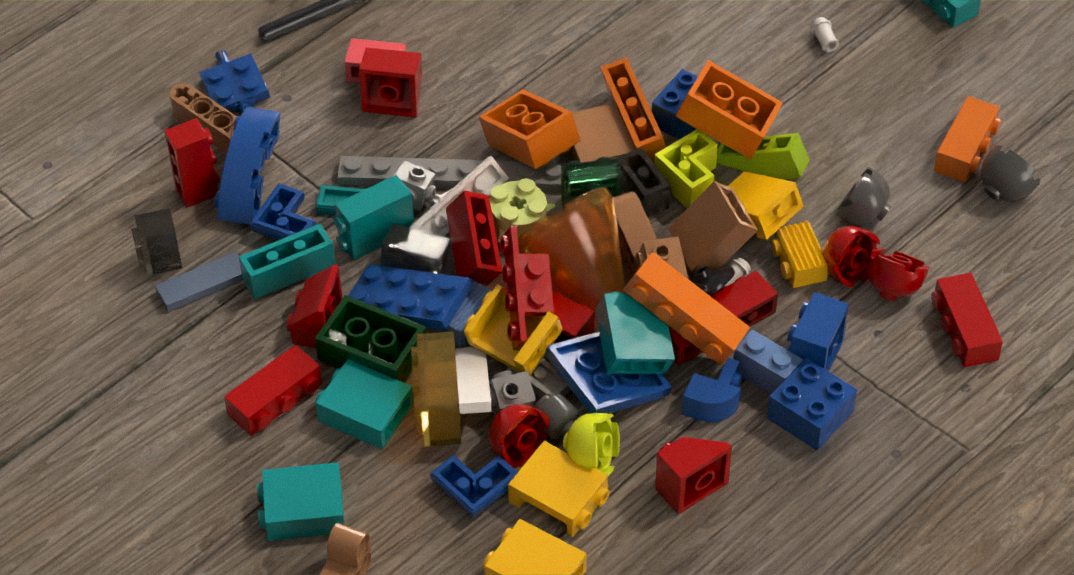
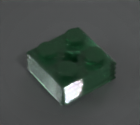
[561,157,622,216]

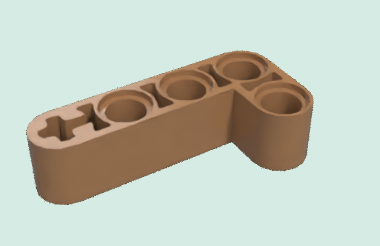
[169,83,269,154]
[600,191,657,275]
[320,523,372,575]

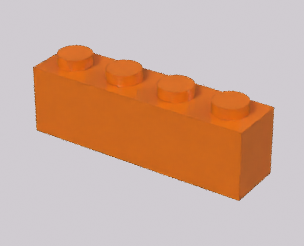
[601,57,666,168]
[623,252,750,365]

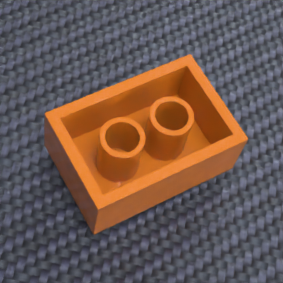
[676,60,783,159]
[479,89,581,169]

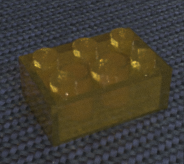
[411,332,461,447]

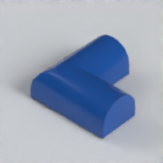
[250,183,316,240]
[430,455,518,519]

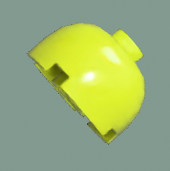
[563,413,620,476]

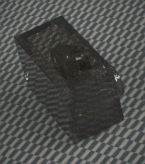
[615,148,672,218]
[131,208,182,276]
[380,224,450,274]

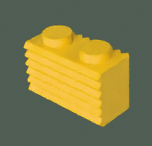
[771,220,828,288]

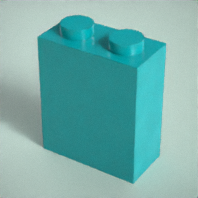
[334,175,414,261]
[595,292,675,374]
[315,359,414,450]
[257,462,345,541]

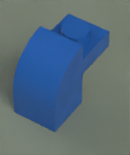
[682,358,743,422]

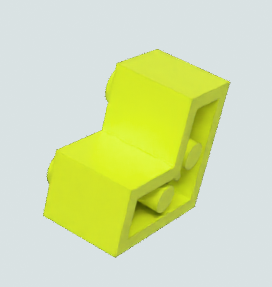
[654,129,718,208]

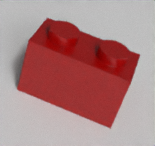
[359,47,422,118]
[287,265,343,348]
[655,437,732,515]

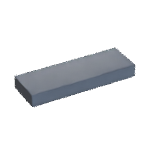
[155,252,243,312]

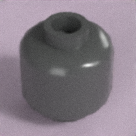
[534,394,579,440]

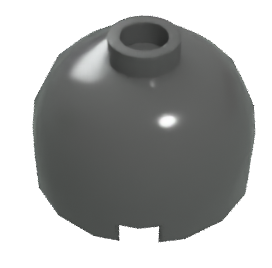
[980,145,1040,202]
[835,167,891,226]

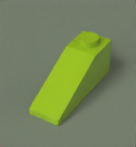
[717,133,810,180]

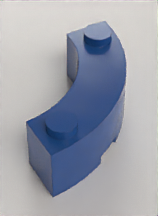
[214,107,280,225]

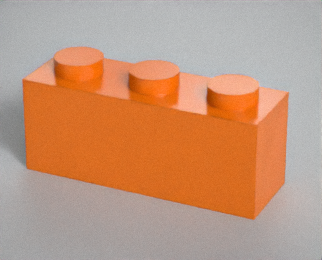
[934,96,1002,183]

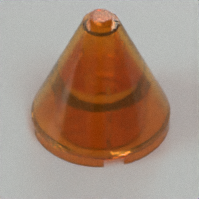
[518,187,627,315]

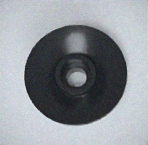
[692,266,735,295]

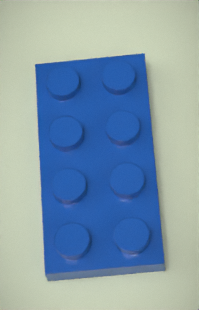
[348,264,473,330]

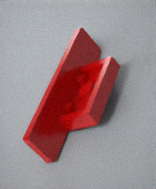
[500,226,554,350]

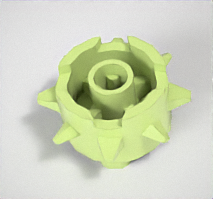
[489,178,555,248]

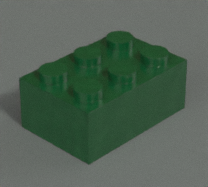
[315,295,427,383]

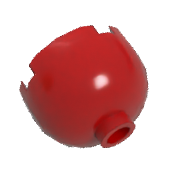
[822,225,880,288]
[867,248,930,301]
[488,404,550,468]

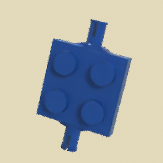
[199,50,270,114]

